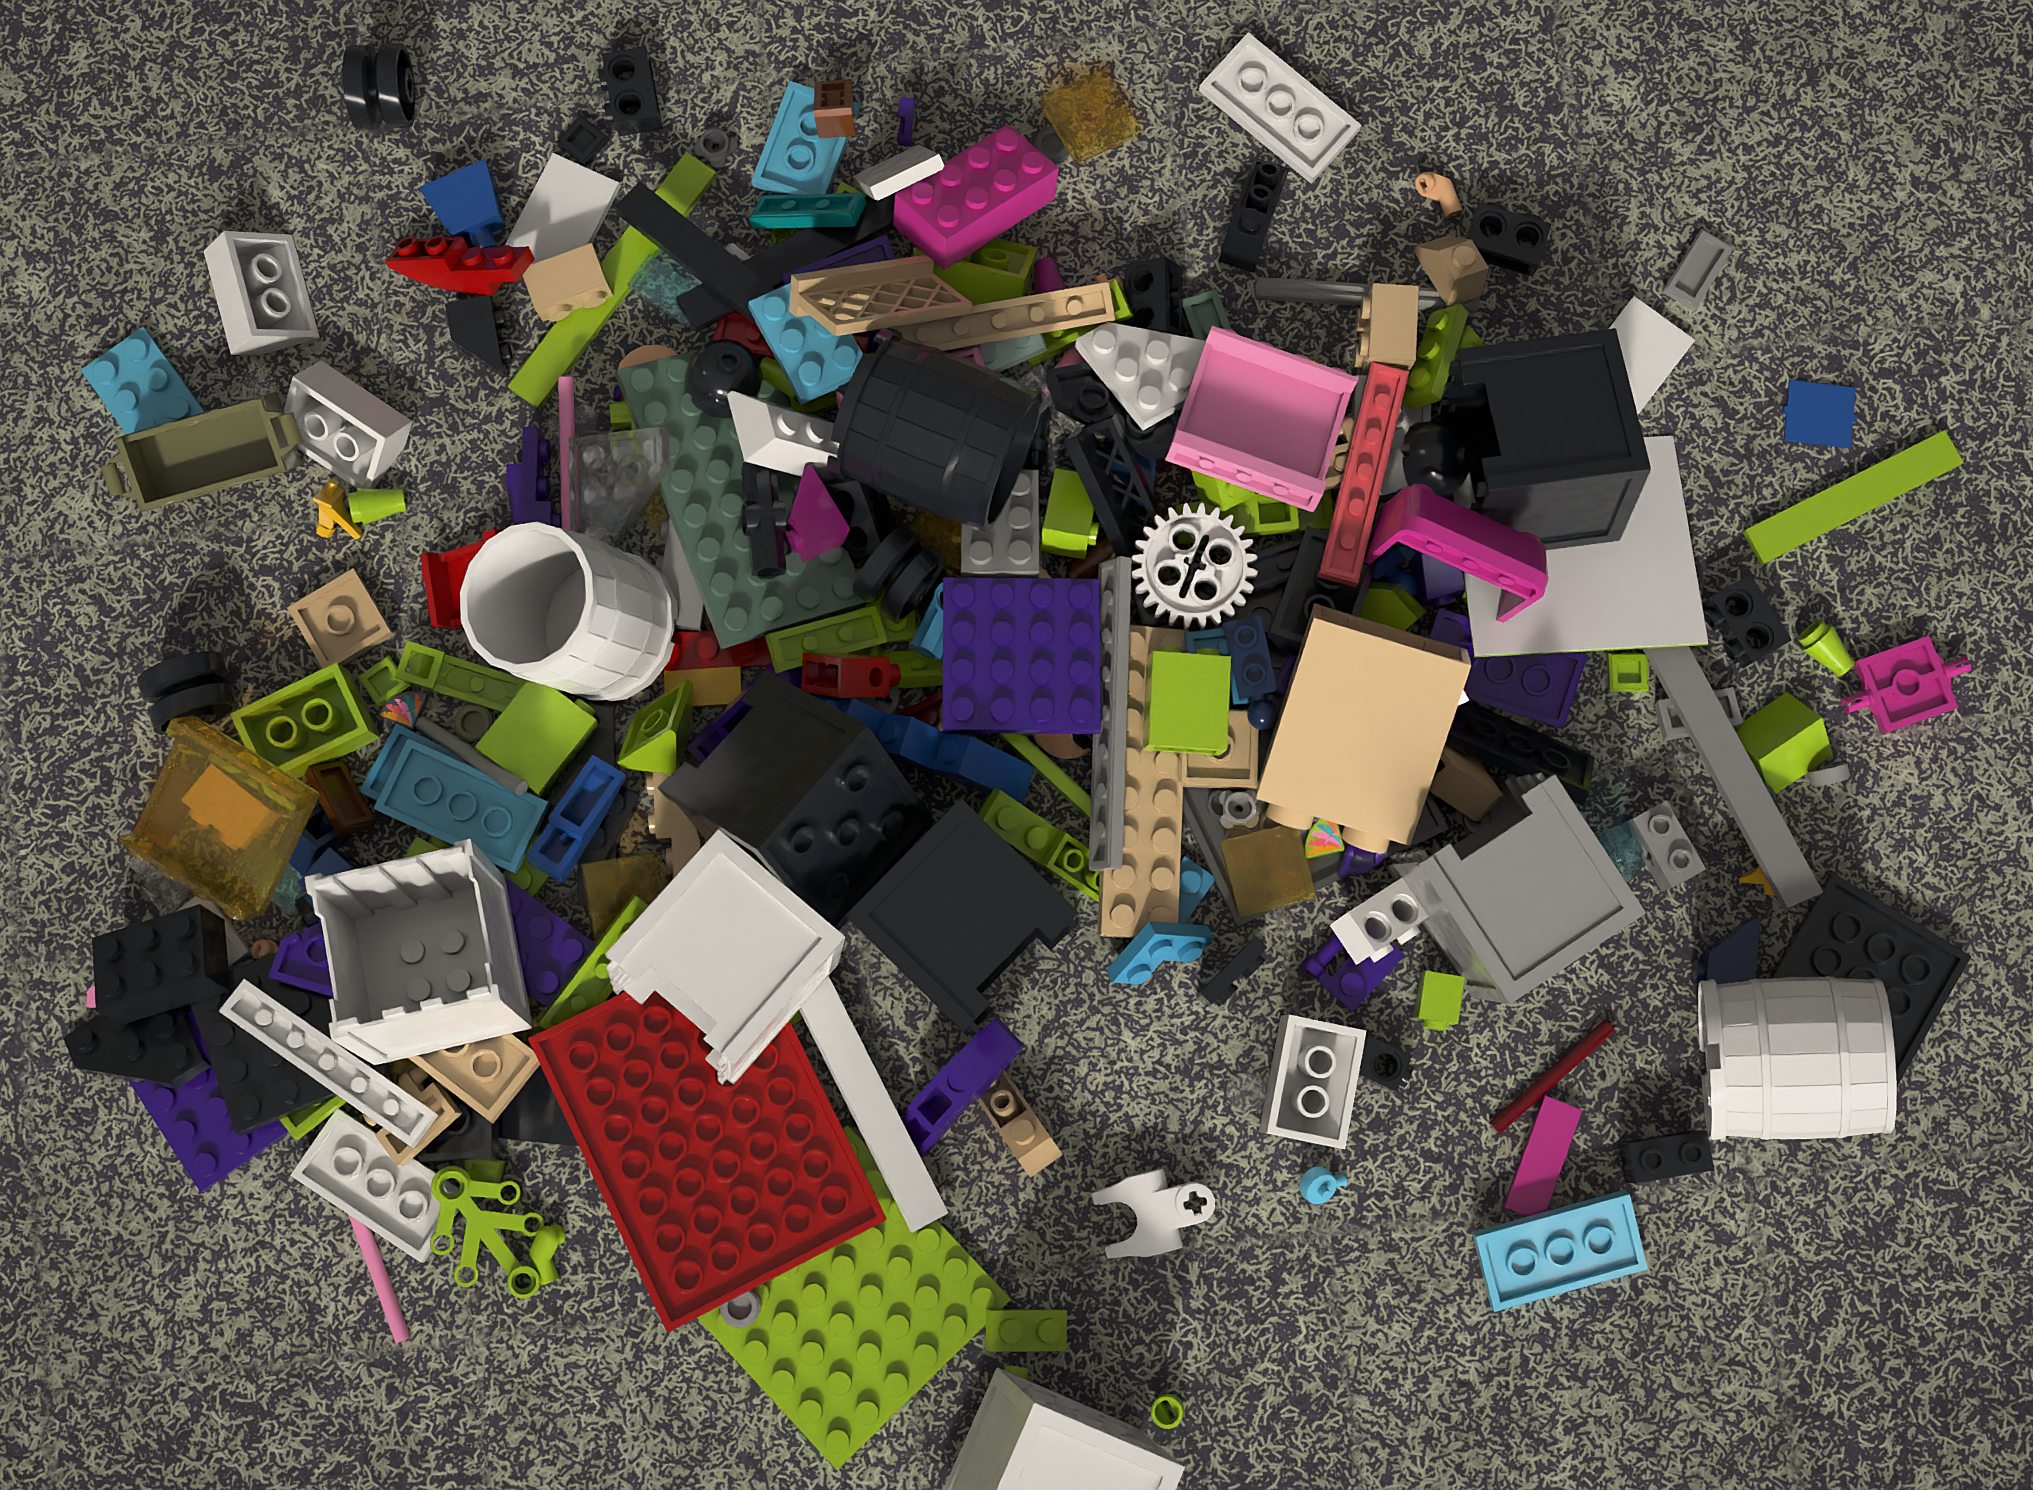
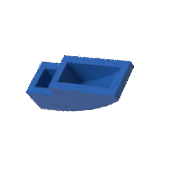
[527,755,626,883]

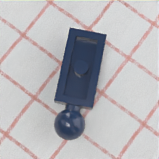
[1223,615,1278,730]

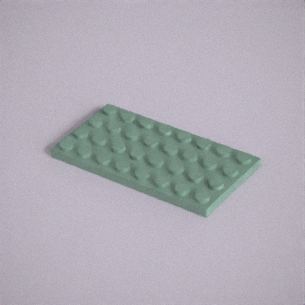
[616,350,867,649]

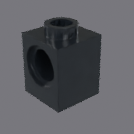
[1358,1035,1414,1092]

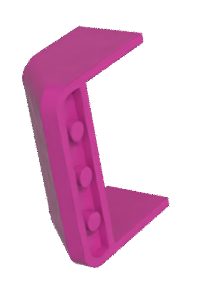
[1363,484,1549,623]

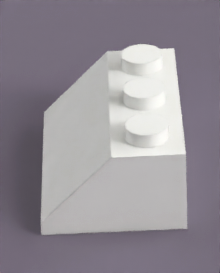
[204,231,320,355]
[284,360,413,489]
[727,391,839,483]
[1259,1014,1367,1149]

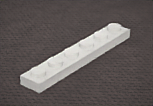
[219,979,438,1149]

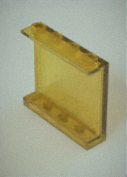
[117,715,321,921]

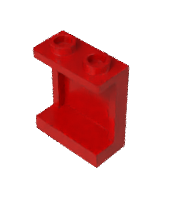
[421,529,503,630]

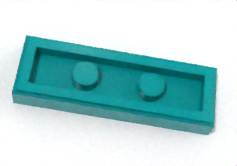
[749,193,867,229]

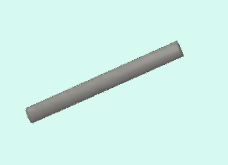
[415,716,528,796]

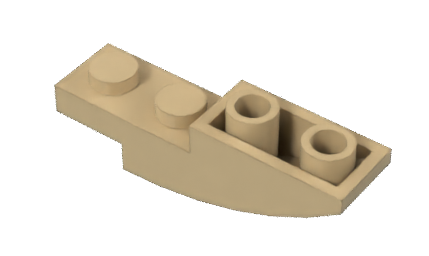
[646,772,704,879]

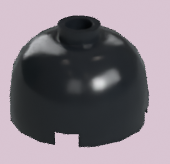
[684,339,762,419]
[1402,421,1474,497]

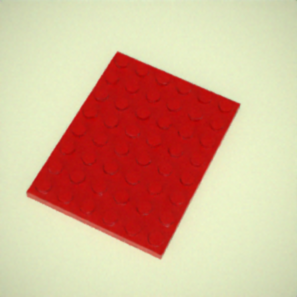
[528,990,887,1333]

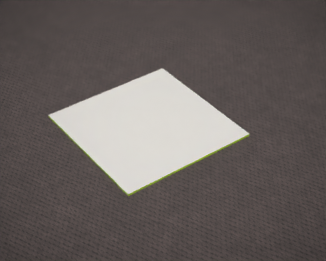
[1452,436,1708,657]

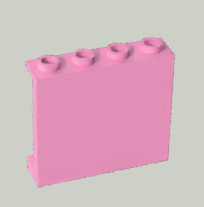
[1165,326,1359,512]

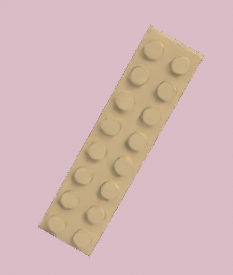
[1097,625,1189,938]

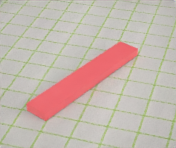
[1318,362,1409,587]

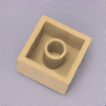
[1353,283,1419,376]

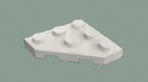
[1075,322,1205,430]

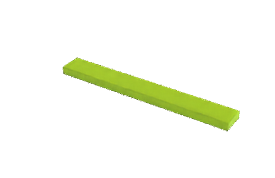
[507,152,717,410]

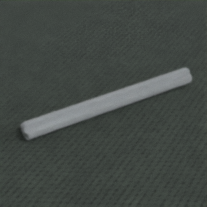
[1255,277,1480,313]

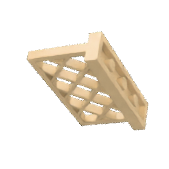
[789,255,973,336]

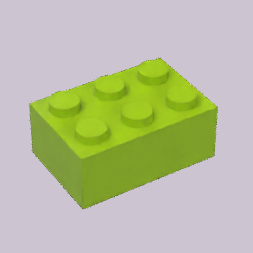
[230,662,381,789]

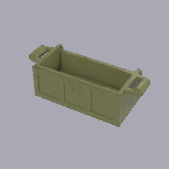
[100,392,303,513]

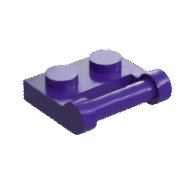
[1300,907,1405,1013]

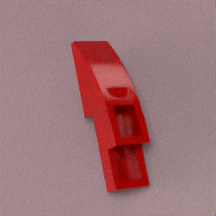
[385,235,535,295]

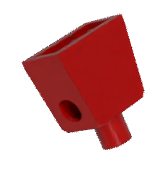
[801,652,901,698]

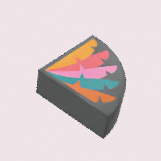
[377,691,430,731]

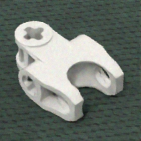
[1092,1168,1215,1259]

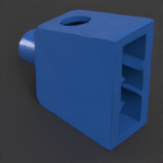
[419,159,506,248]

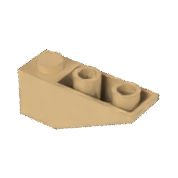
[978,1070,1063,1178]

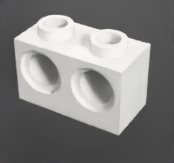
[1330,877,1429,965]

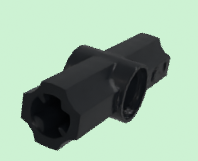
[741,462,787,579]

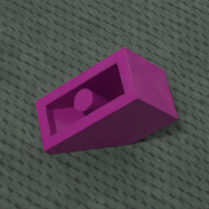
[784,464,850,563]

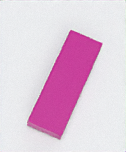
[1503,1096,1582,1217]

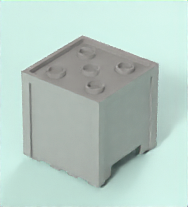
[1386,772,1646,1004]

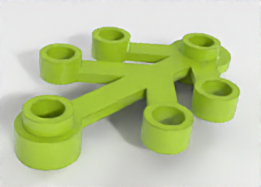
[430,1166,544,1299]

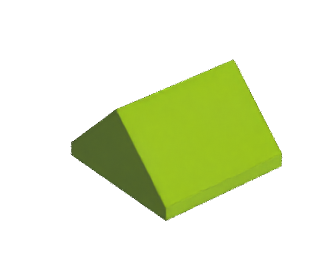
[617,679,693,775]
[1734,692,1833,794]

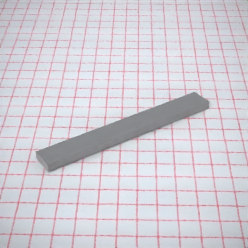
[1089,556,1132,872]
[1642,646,1823,911]

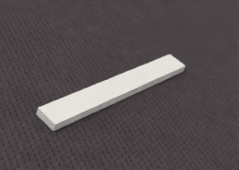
[799,976,948,1233]

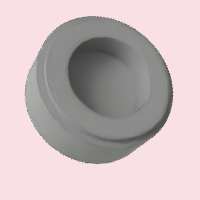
[1808,763,1851,787]
[720,1289,762,1328]

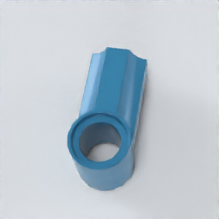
[910,583,943,661]

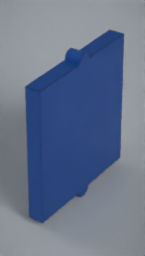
[1782,380,1857,449]

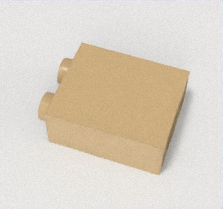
[1256,603,1471,853]

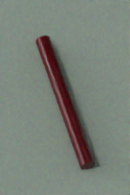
[1489,1019,1616,1135]

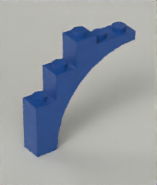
[814,696,1035,804]

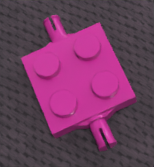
[1841,636,1971,735]

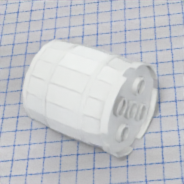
[460,522,678,701]
[1698,976,1897,1142]

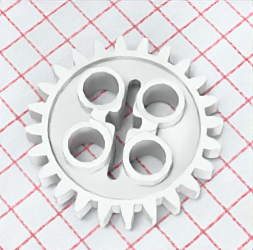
[1131,503,1258,630]

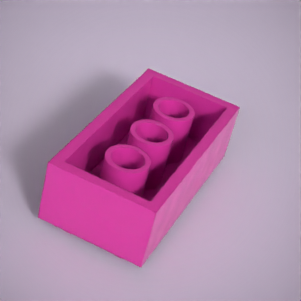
[893,124,1059,270]

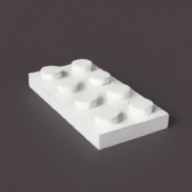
[1199,32,1361,184]
[290,1108,459,1263]

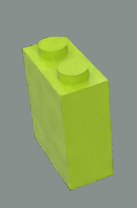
[1142,646,1231,756]
[475,680,599,799]

